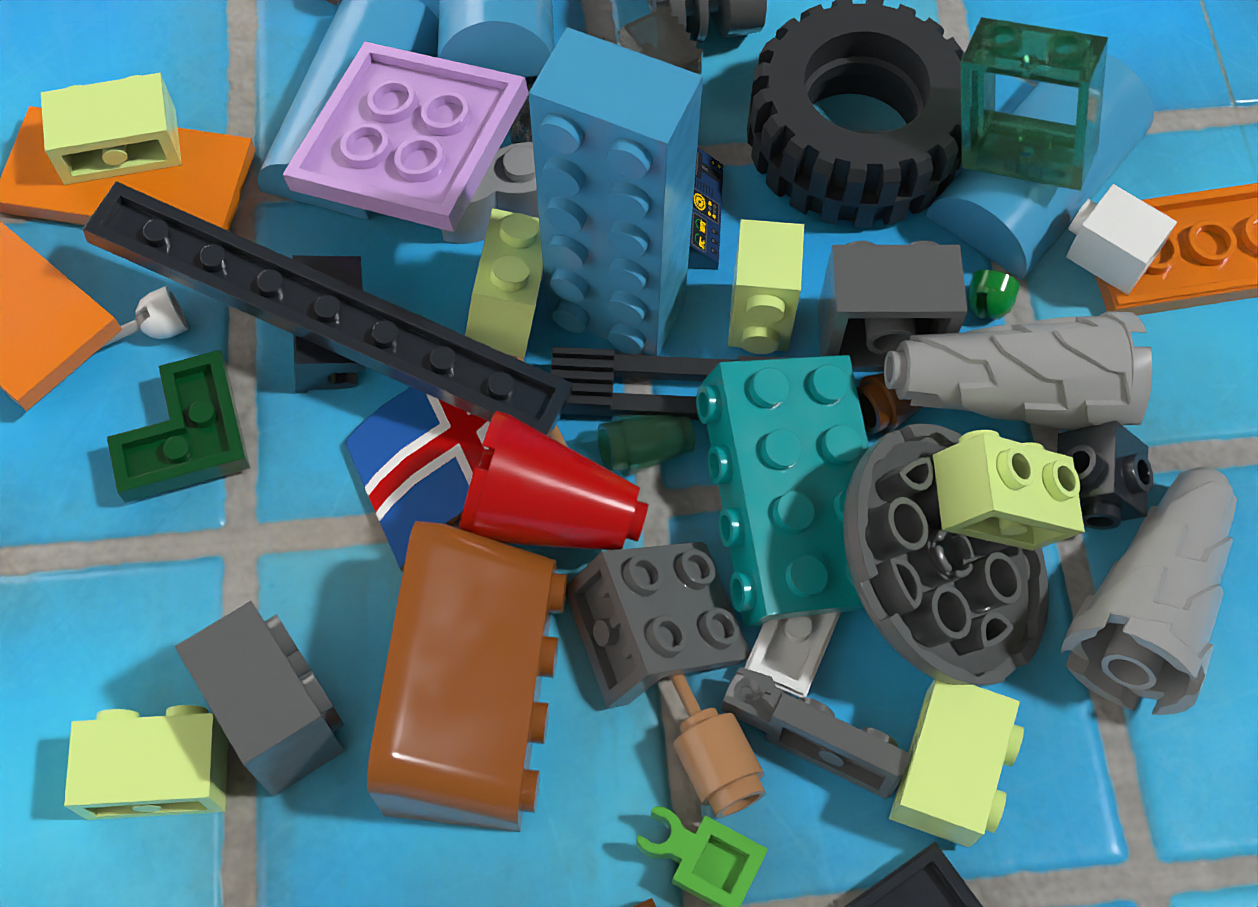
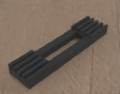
[551,347,788,420]

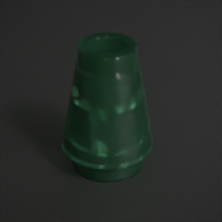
[598,415,695,477]

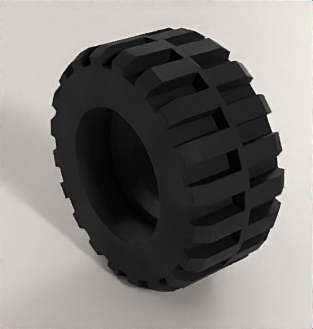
[747,0,979,227]

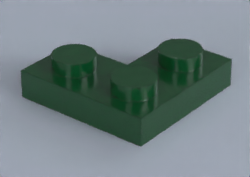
[107,350,251,503]

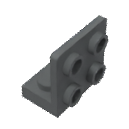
[566,542,751,708]

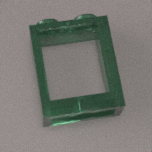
[961,17,1108,191]

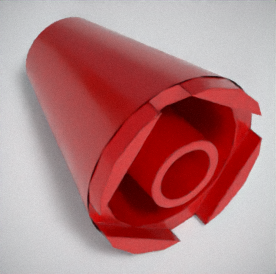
[459,411,649,550]

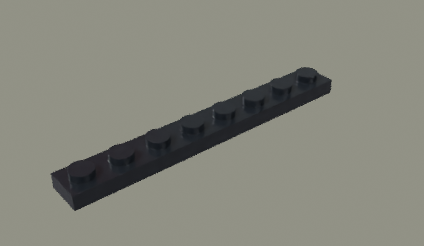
[82,181,573,437]

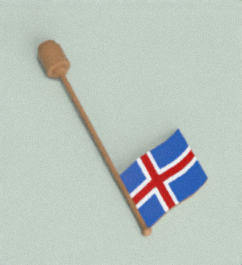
[345,355,766,818]

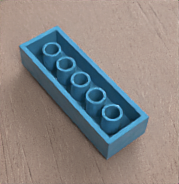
[529,27,703,356]

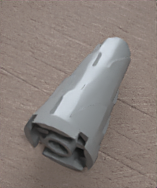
[884,311,1152,431]
[1061,467,1237,715]

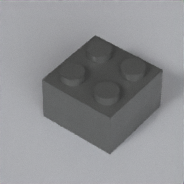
[817,241,967,372]
[175,601,345,797]

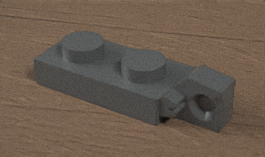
[721,667,912,799]

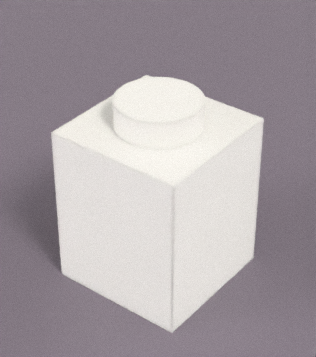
[1066,184,1177,295]

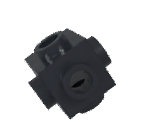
[1057,421,1153,530]

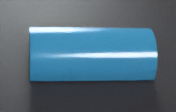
[257,0,439,220]
[438,0,555,77]
[926,50,1154,281]

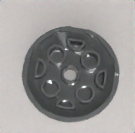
[843,424,1048,687]

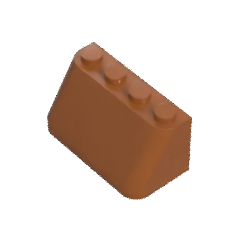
[367,521,567,832]

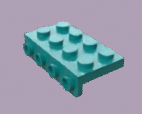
[696,355,869,627]

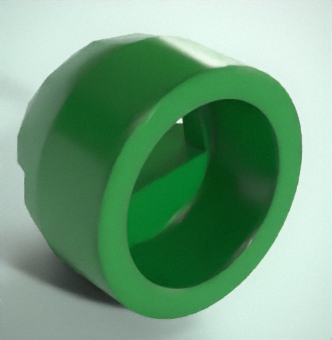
[967,270,1020,320]

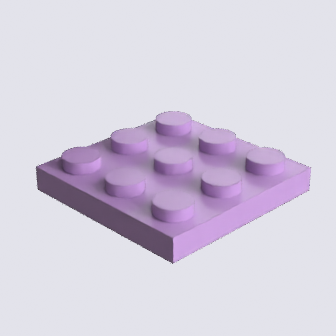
[283,42,529,232]

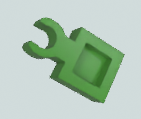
[636,806,768,907]

